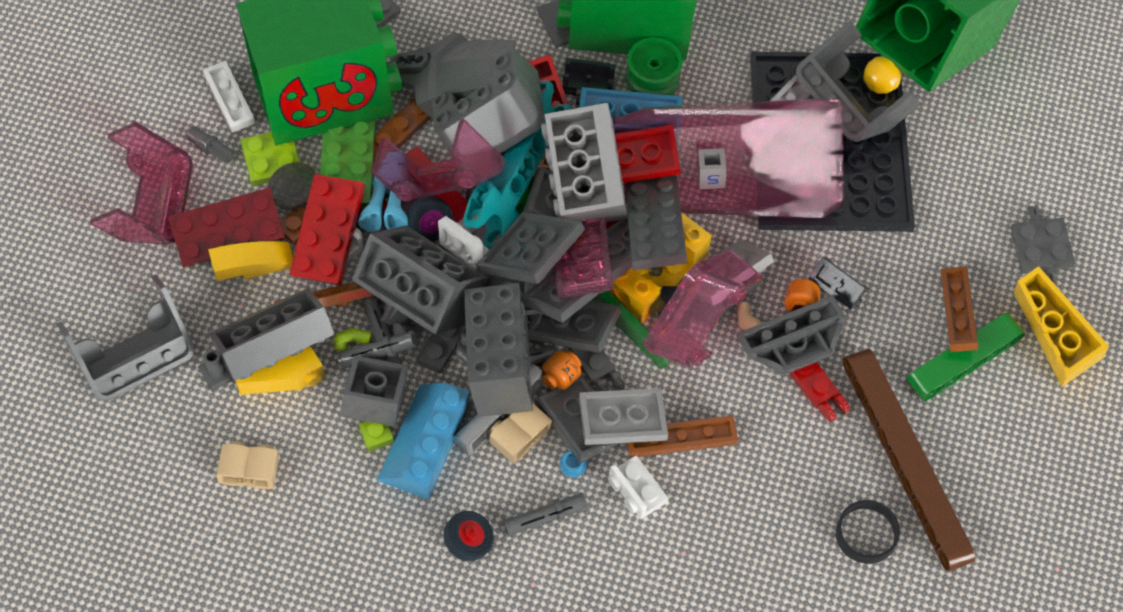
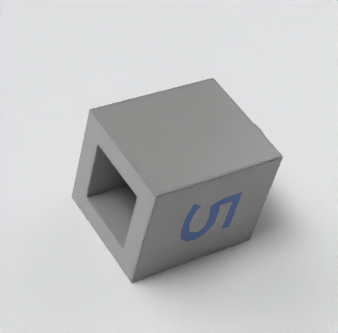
[697,148,726,189]

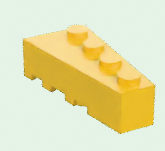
[1014,266,1109,387]

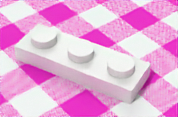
[203,61,255,133]

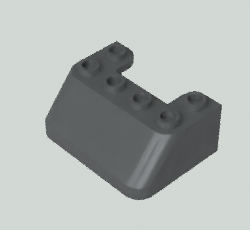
[431,48,545,172]

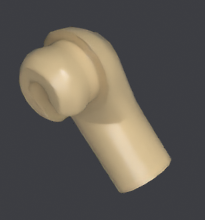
[737,302,763,331]

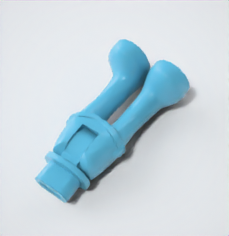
[358,152,408,232]

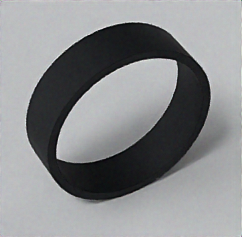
[836,500,900,564]

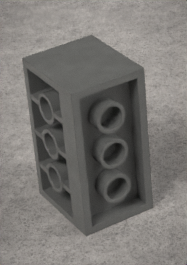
[352,225,489,335]
[464,283,533,417]

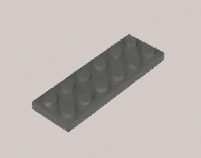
[625,175,688,271]
[521,219,632,323]

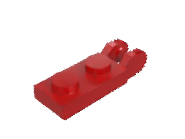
[789,362,851,422]

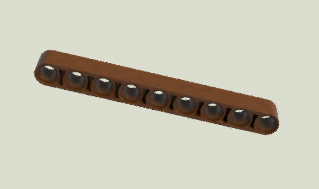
[843,348,975,572]

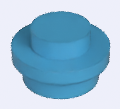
[560,451,587,478]

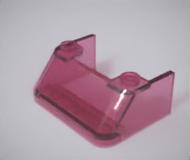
[371,119,505,201]
[89,122,193,245]
[643,249,763,368]

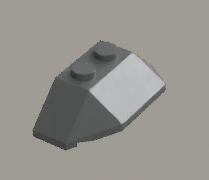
[736,296,846,375]

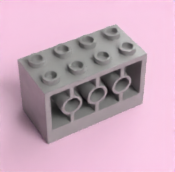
[541,103,628,226]

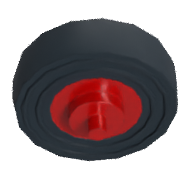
[443,511,494,561]

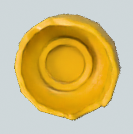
[863,56,902,94]

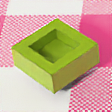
[359,421,394,452]

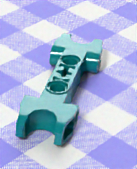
[463,80,571,250]

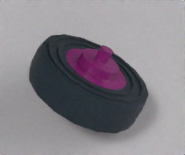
[406,196,453,242]

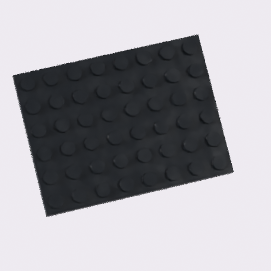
[750,51,915,232]

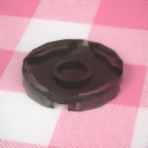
[268,162,316,211]

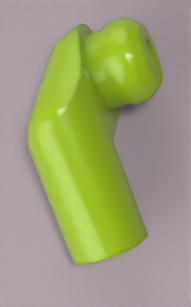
[333,328,373,351]

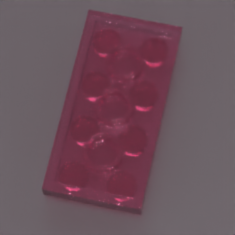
[555,217,614,299]

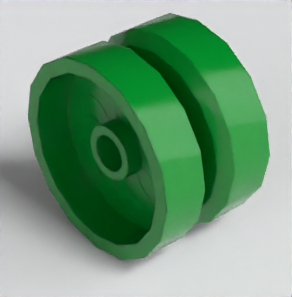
[626,37,683,96]

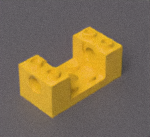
[606,212,712,323]

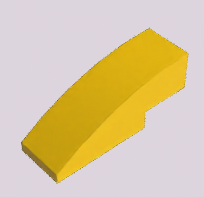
[208,241,293,282]

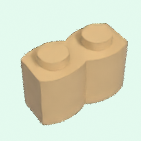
[490,404,552,464]
[216,441,279,489]

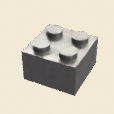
[341,355,408,427]

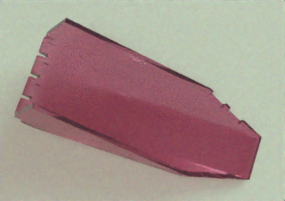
[612,99,844,218]

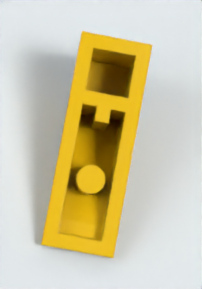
[235,346,325,395]

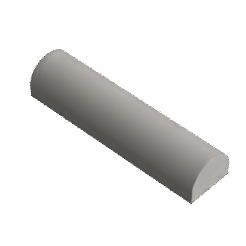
[453,364,544,456]

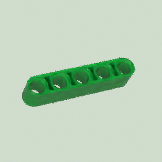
[906,312,1025,402]

